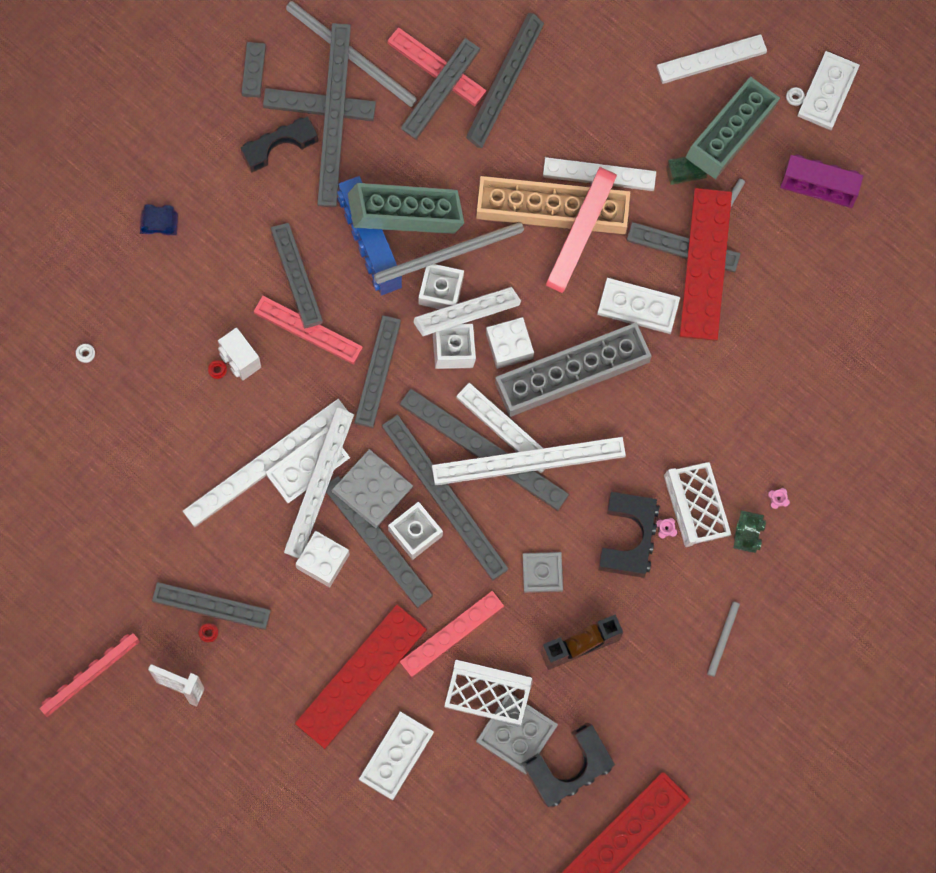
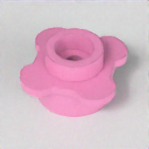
[768,488,790,509]
[656,518,677,539]

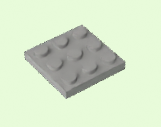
[332,449,413,528]
[476,695,558,775]

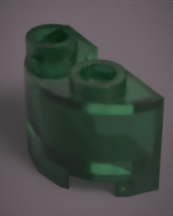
[733,510,766,553]

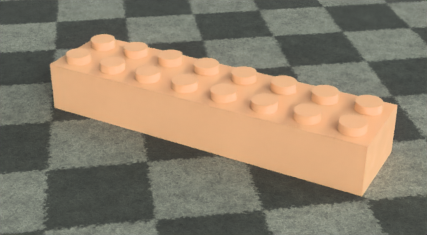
[476,176,630,234]

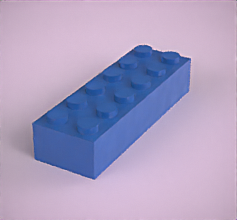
[337,176,402,296]

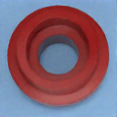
[208,360,227,379]
[199,623,218,643]

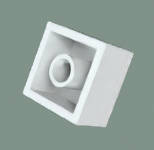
[419,264,464,309]
[486,317,534,369]
[433,324,476,369]
[218,327,261,380]
[388,502,443,560]
[296,531,350,587]

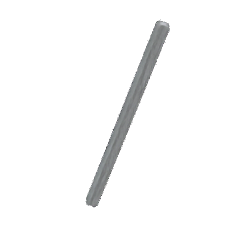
[286,1,417,107]
[374,222,524,284]

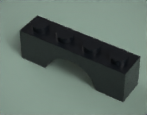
[241,117,318,173]

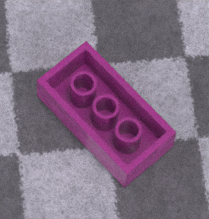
[780,155,864,208]

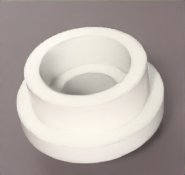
[786,87,805,106]
[76,344,95,363]

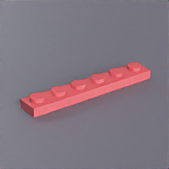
[387,27,487,107]
[254,296,363,365]
[400,591,504,678]
[39,633,140,717]

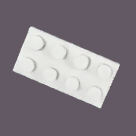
[797,51,860,130]
[597,278,680,334]
[265,427,350,504]
[359,712,434,801]

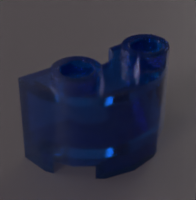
[140,204,178,235]

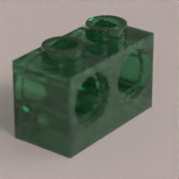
[666,157,708,185]

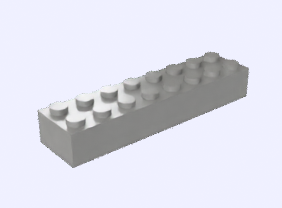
[495,322,652,417]

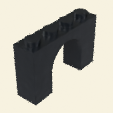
[599,492,660,578]
[540,614,623,670]
[521,722,615,807]

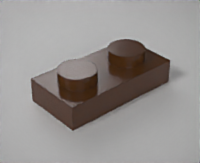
[565,624,604,658]

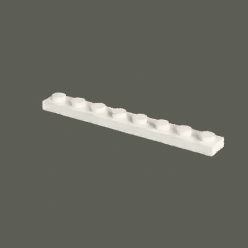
[284,407,354,559]

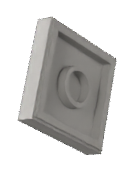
[523,552,563,593]

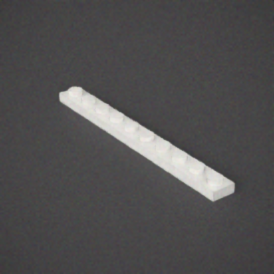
[183,399,348,527]
[432,437,626,485]

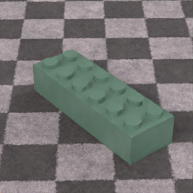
[685,76,780,180]
[348,183,464,234]

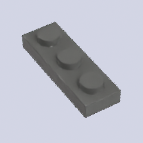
[242,42,266,98]

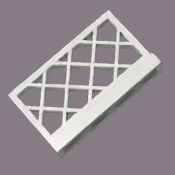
[664,462,731,547]
[444,660,533,726]
[148,665,205,707]

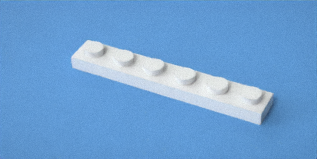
[656,34,767,84]
[543,157,656,191]
[413,287,521,336]
[456,383,545,473]

